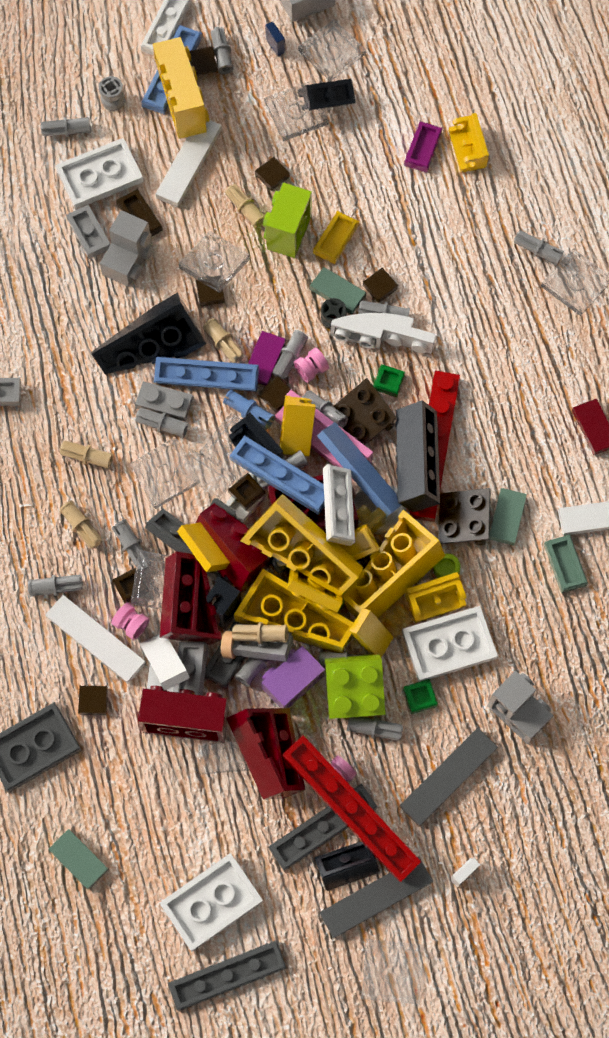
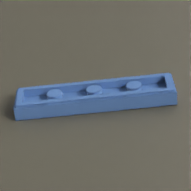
[141,25,202,114]
[154,357,260,392]
[317,422,401,518]
[229,436,325,515]

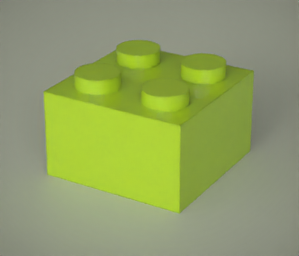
[263,182,312,258]
[324,654,386,719]

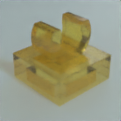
[357,505,386,534]
[377,601,415,639]

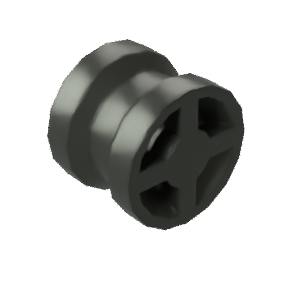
[321,298,346,330]

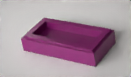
[404,121,443,173]
[248,331,286,386]

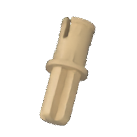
[225,184,265,228]
[203,318,244,363]
[60,441,113,470]
[59,501,102,549]
[232,622,288,644]

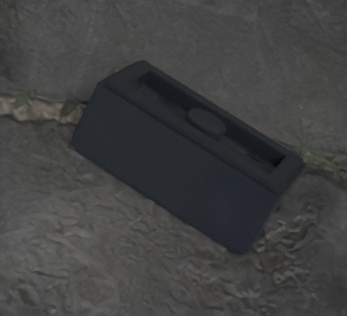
[314,841,379,891]

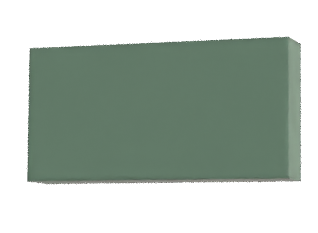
[310,267,366,315]
[489,488,527,546]
[543,534,588,593]
[48,829,109,890]

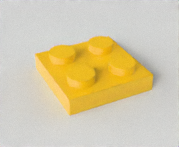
[287,569,343,612]

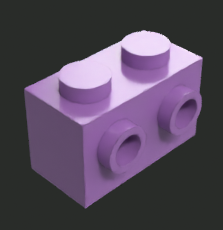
[261,646,325,708]

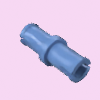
[223,389,275,430]

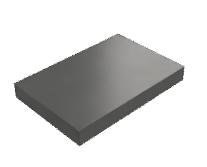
[0,702,82,793]

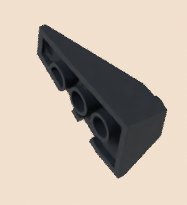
[91,292,206,374]

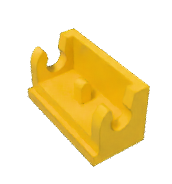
[448,113,489,173]
[279,395,316,456]
[405,572,467,623]

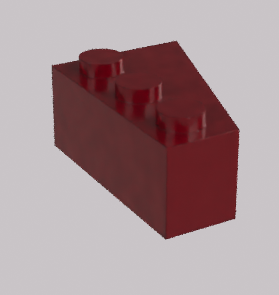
[196,503,274,593]
[160,551,222,645]
[226,708,306,800]

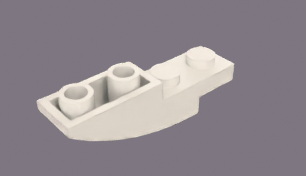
[330,313,436,354]

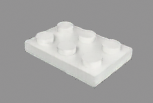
[55,138,144,210]
[402,606,498,682]
[160,853,263,952]

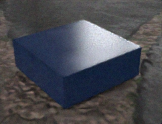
[265,21,285,57]

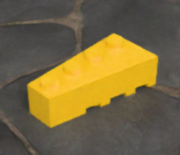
[152,37,210,139]
[241,494,363,596]
[343,510,445,618]
[234,569,354,653]

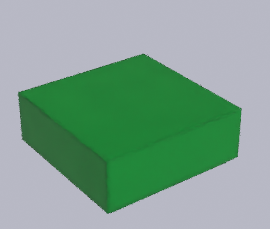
[373,364,406,398]
[403,679,438,714]

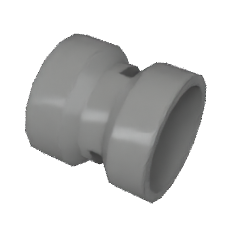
[98,76,125,111]

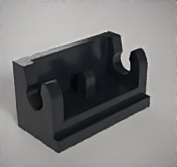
[297,79,356,111]
[228,412,283,459]
[207,577,242,630]

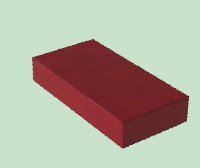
[572,398,609,456]

